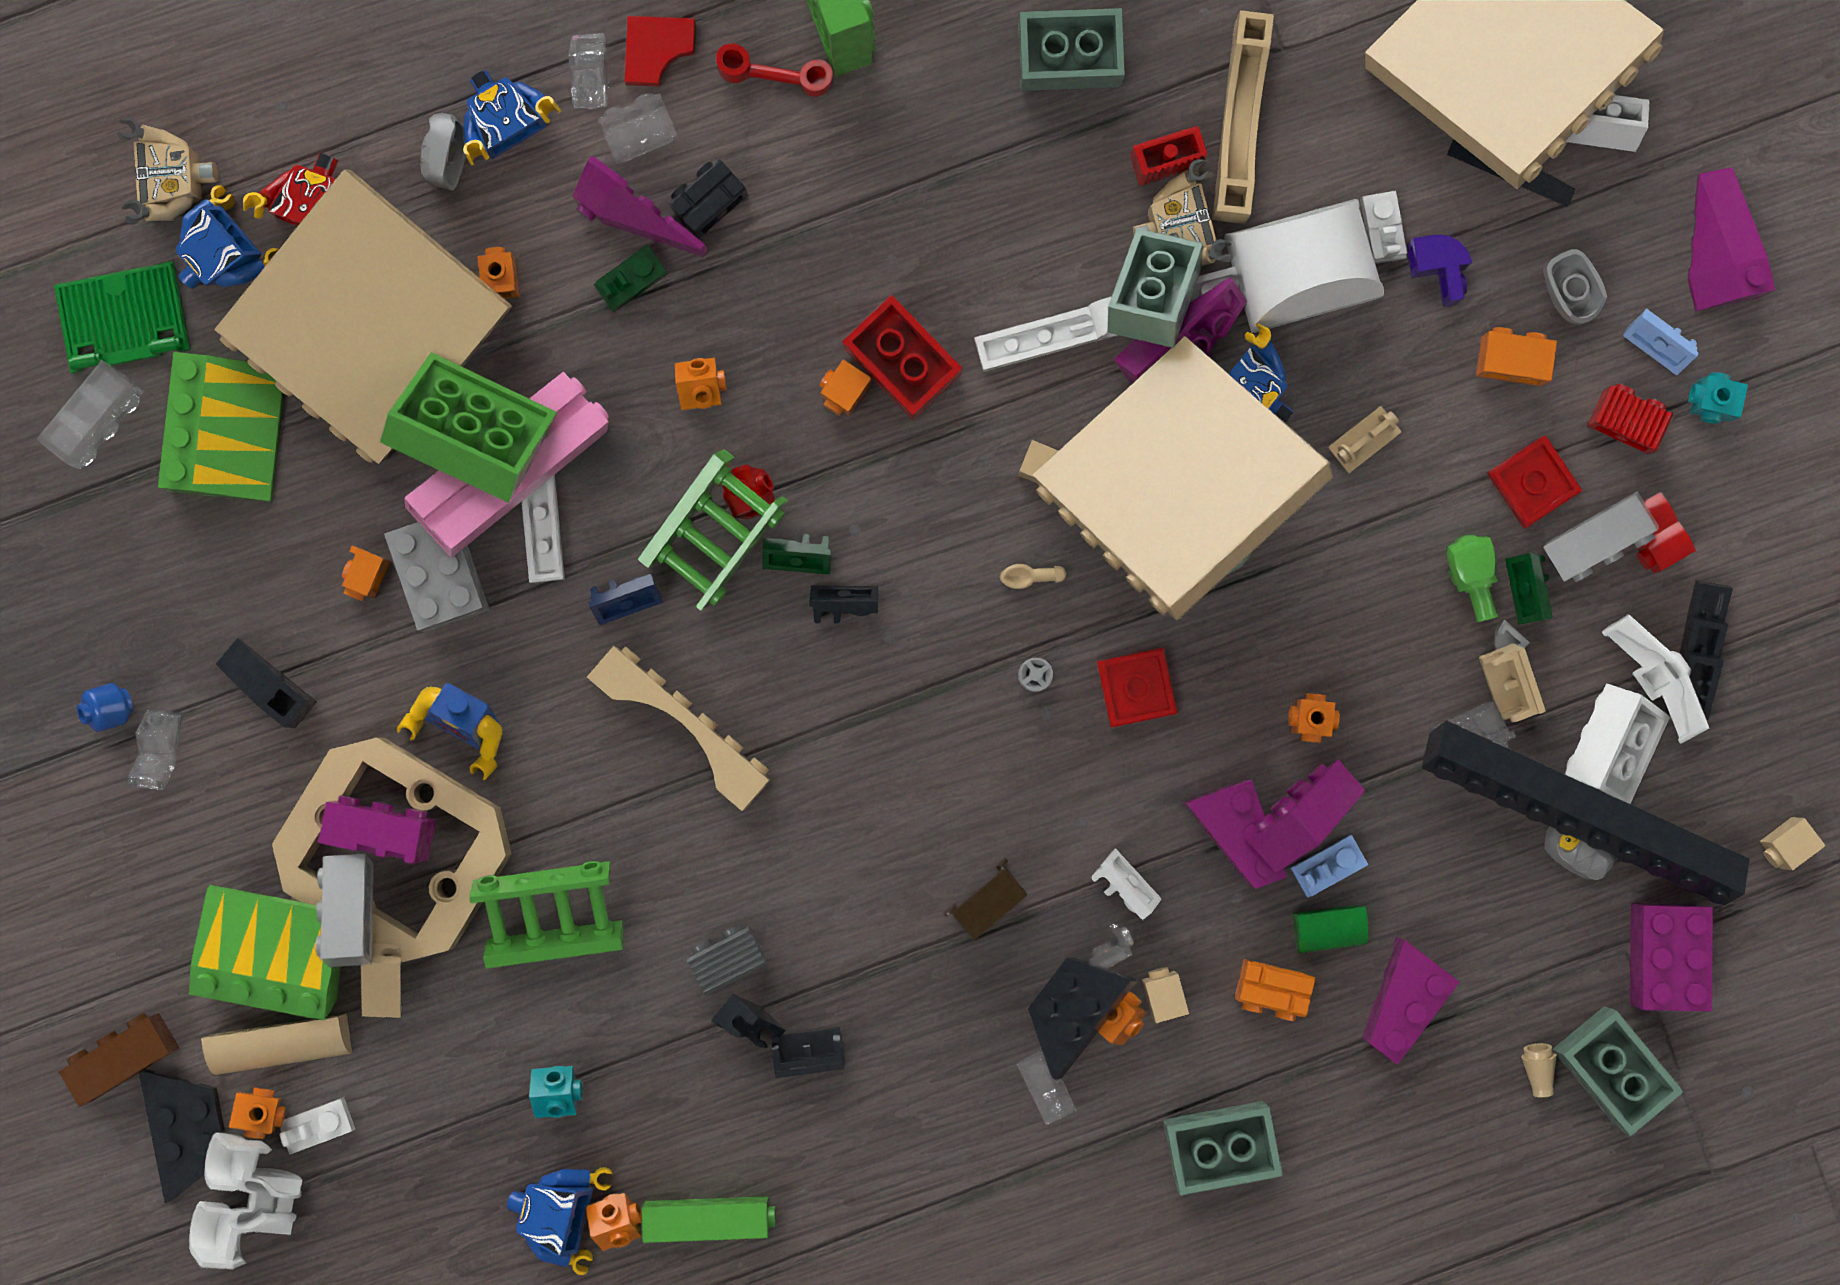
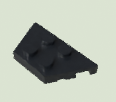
[1028,957,1137,1080]
[139,1070,226,1203]

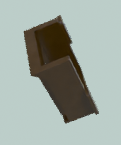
[943,858,1027,940]

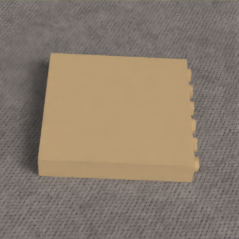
[1365,0,1664,189]
[214,169,513,464]
[1033,336,1333,621]

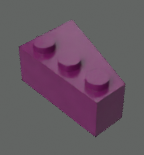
[318,795,436,864]

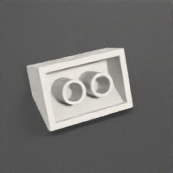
[1565,683,1670,804]

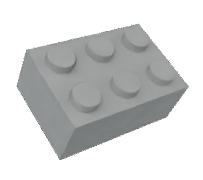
[384,522,490,633]

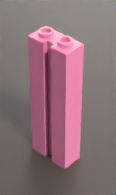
[404,371,609,558]

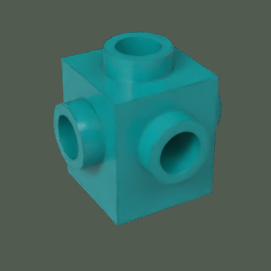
[1688,372,1748,424]
[529,1066,583,1118]

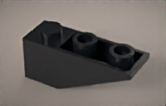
[216,638,317,728]

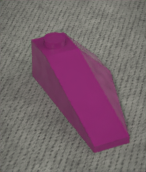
[572,155,708,257]
[1688,167,1775,312]
[1114,277,1247,384]

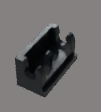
[711,994,786,1048]
[771,1027,845,1078]

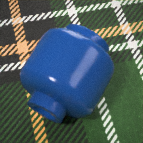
[76,683,133,732]

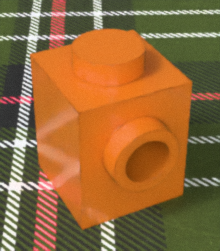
[819,359,872,417]

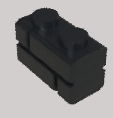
[669,159,748,239]

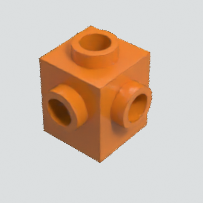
[675,358,727,410]
[1288,693,1340,743]
[1098,991,1147,1045]
[229,1087,286,1139]
[586,1193,642,1251]

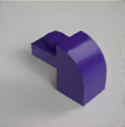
[1406,235,1472,307]

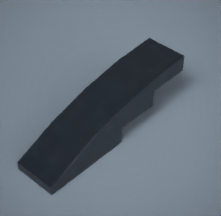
[1680,580,1733,723]

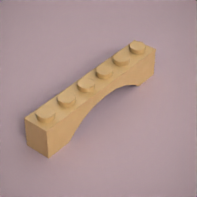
[1212,10,1274,224]
[587,646,771,811]

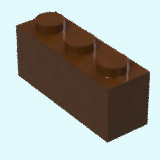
[58,1013,180,1107]

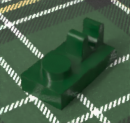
[593,244,668,313]
[762,534,831,575]
[1505,552,1553,625]

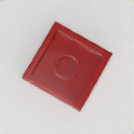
[1487,435,1583,529]
[1096,648,1178,728]

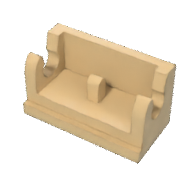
[1479,643,1546,722]
[361,943,402,1018]

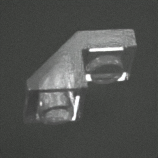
[569,33,610,109]
[127,710,181,790]

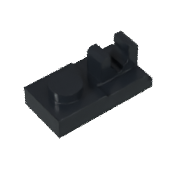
[809,585,879,624]

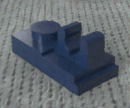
[588,574,663,626]

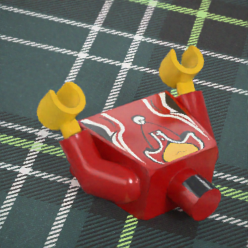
[243,153,338,227]

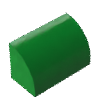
[1292,904,1368,954]

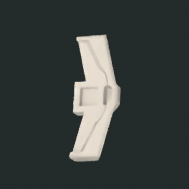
[1602,614,1710,744]

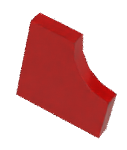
[624,16,696,87]

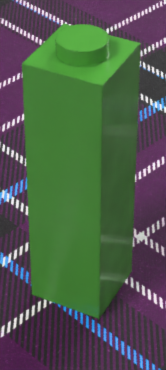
[642,1196,776,1243]

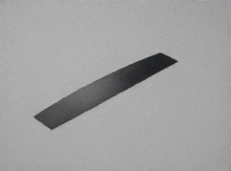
[1447,139,1576,207]

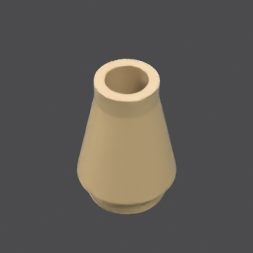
[1521,1043,1556,1097]

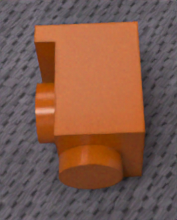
[477,247,520,299]
[342,546,391,601]

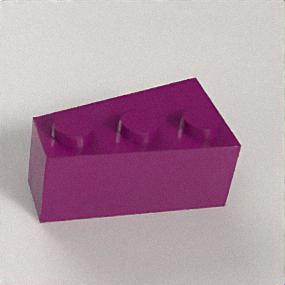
[1182,779,1287,889]
[1362,937,1460,1065]

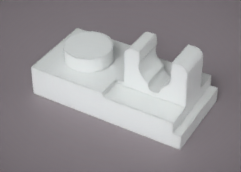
[1360,191,1407,264]
[1092,849,1161,920]
[279,1097,355,1154]

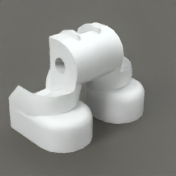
[189,1133,302,1269]

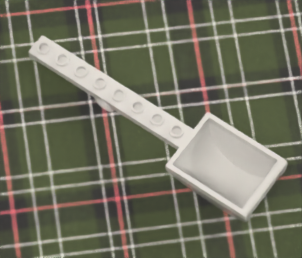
[974,199,1384,372]

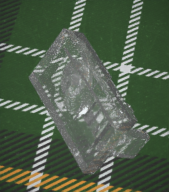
[1016,1050,1077,1125]

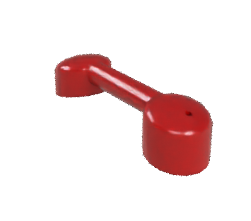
[716,43,833,97]

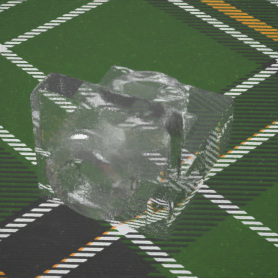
[1088,923,1135,968]

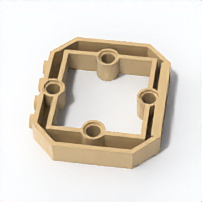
[272,738,512,962]

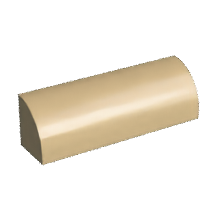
[201,1013,352,1075]

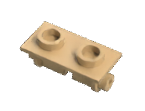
[1328,406,1402,474]

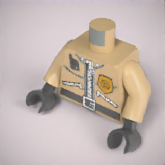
[117,117,218,225]
[1133,159,1233,266]

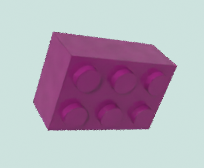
[1248,760,1366,873]
[1630,903,1713,1012]

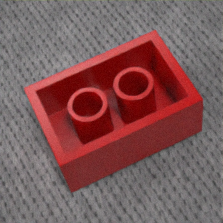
[842,295,962,421]

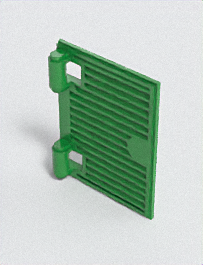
[54,261,190,374]

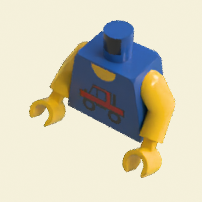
[397,682,502,780]

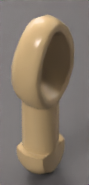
[1000,564,1067,589]

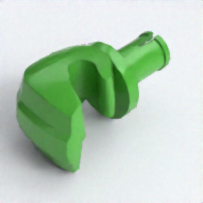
[1445,534,1498,622]

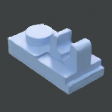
[1622,308,1699,375]
[1290,835,1368,897]

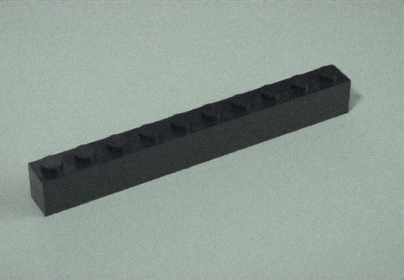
[1421,720,1750,906]

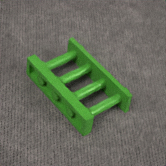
[637,449,788,611]
[469,861,624,968]

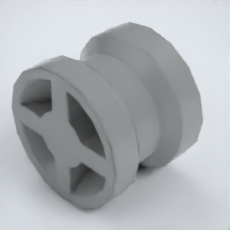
[1018,658,1053,692]

